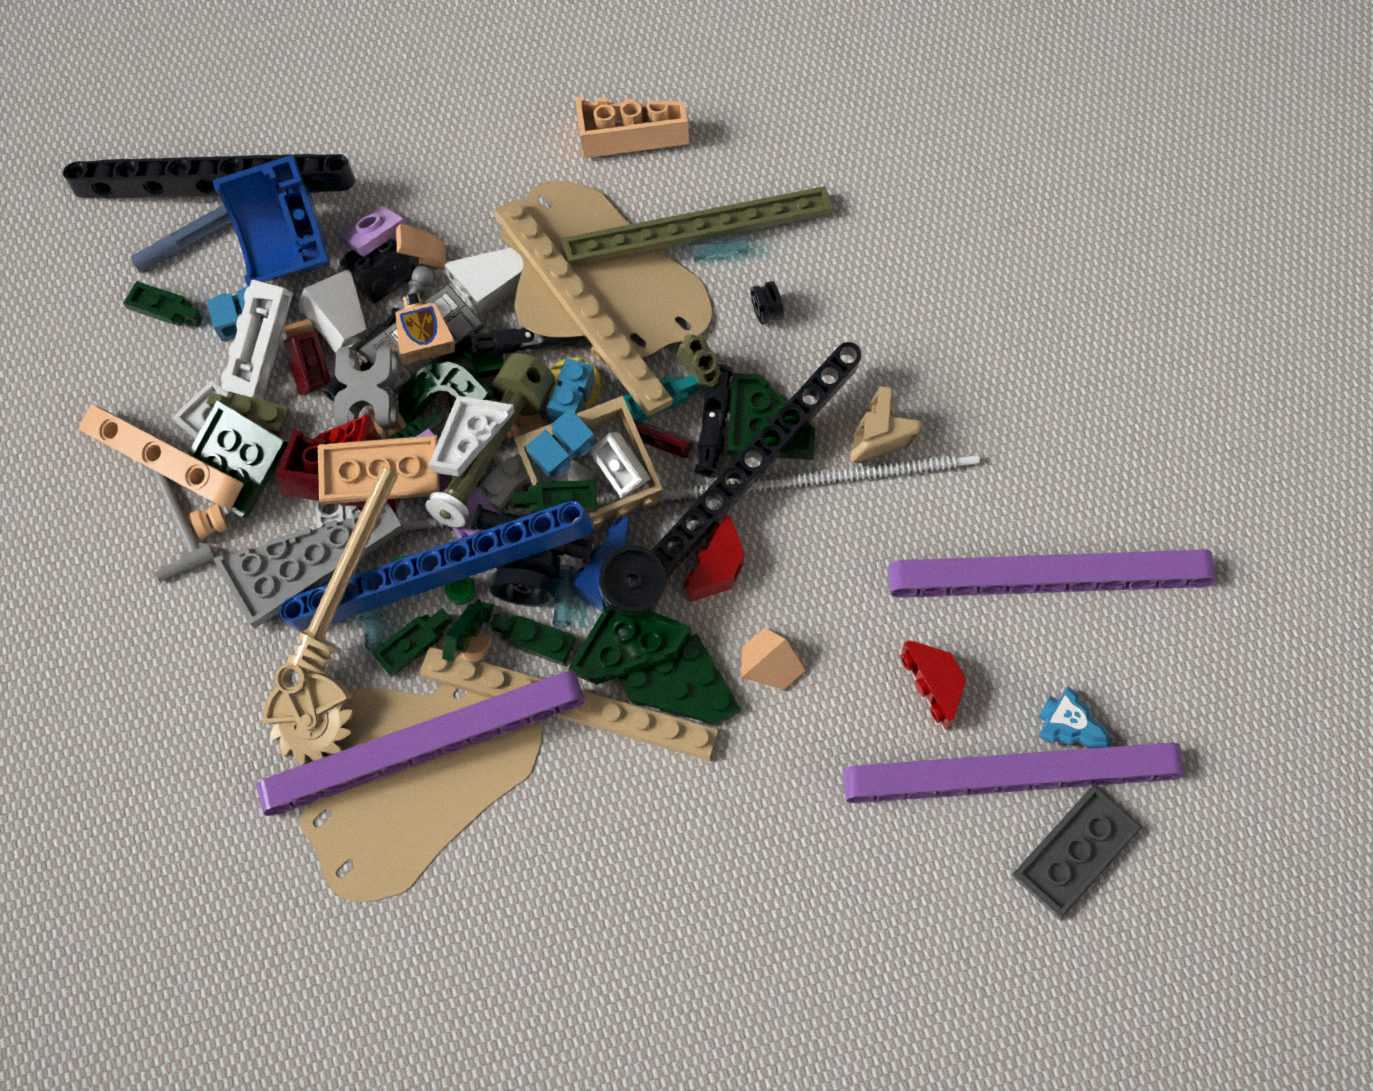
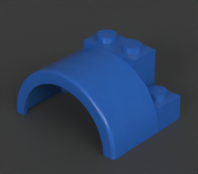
[213,155,331,286]

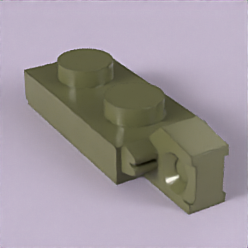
[207,393,291,436]

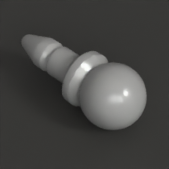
[404,266,434,309]

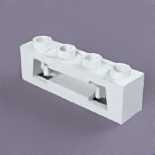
[221,280,293,400]

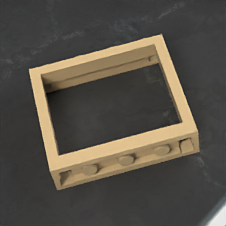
[514,396,663,529]

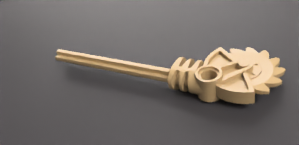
[263,466,399,765]

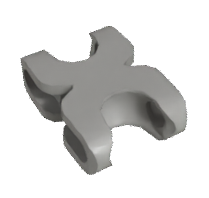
[334,346,399,429]

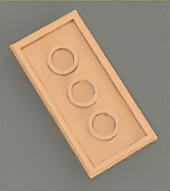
[318,435,441,505]

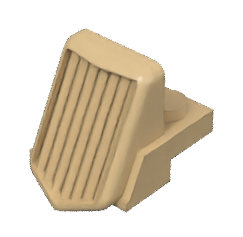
[850,386,922,464]

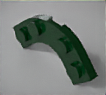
[397,362,495,423]

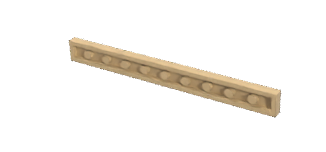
[494,199,673,417]
[419,646,718,761]

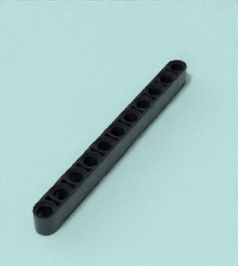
[651,342,862,580]

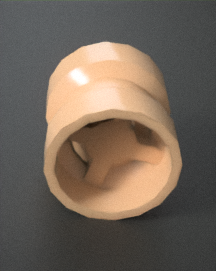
[190,503,229,540]

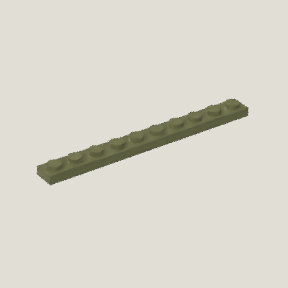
[562,186,833,267]

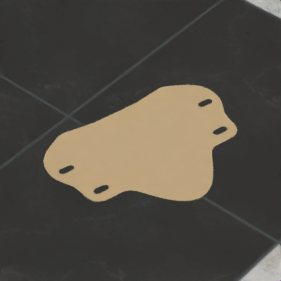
[500,180,712,357]
[300,684,542,902]

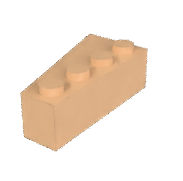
[575,97,689,158]

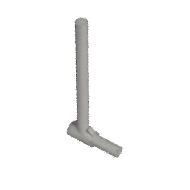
[151,469,215,582]

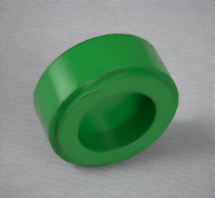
[445,577,476,605]

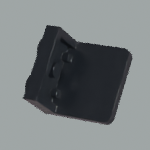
[339,239,416,304]

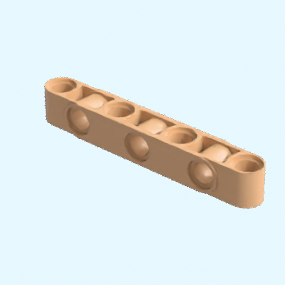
[78,404,244,510]

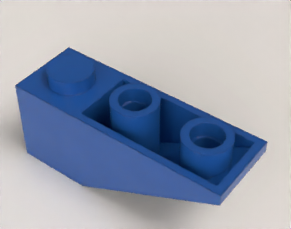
[573,515,629,611]

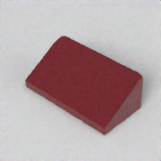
[283,332,331,395]
[635,422,694,458]

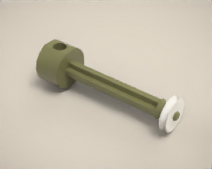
[425,353,555,528]

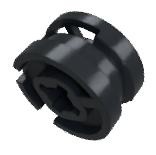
[750,281,784,325]

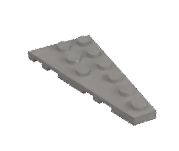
[213,503,405,629]

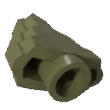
[675,334,721,387]

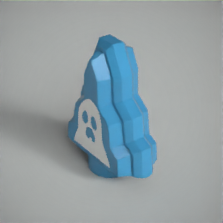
[1038,686,1113,748]

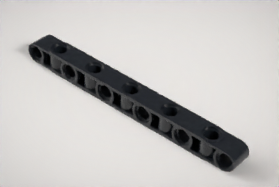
[63,154,356,198]

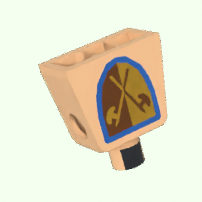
[396,293,455,365]

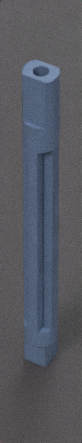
[130,205,231,273]

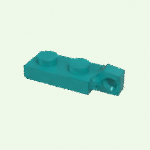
[623,375,700,423]

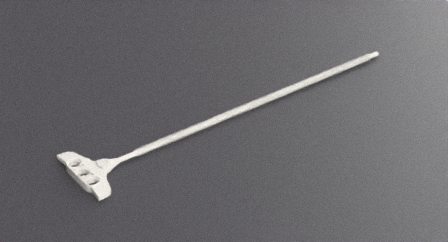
[316,455,980,585]

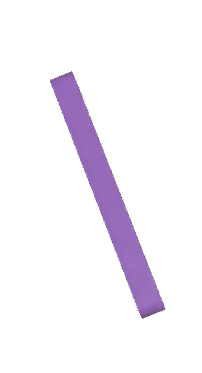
[888,550,1216,598]
[256,671,585,816]
[842,743,1185,803]

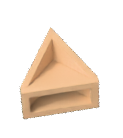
[741,628,805,691]

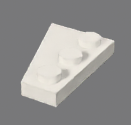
[429,396,515,477]

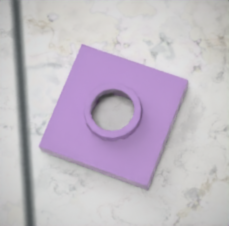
[337,205,407,257]

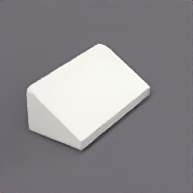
[589,432,651,498]

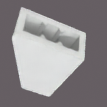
[445,247,524,316]
[297,270,366,353]

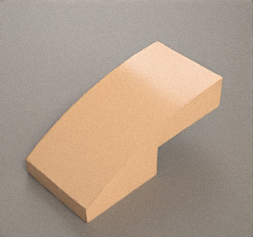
[396,223,446,269]

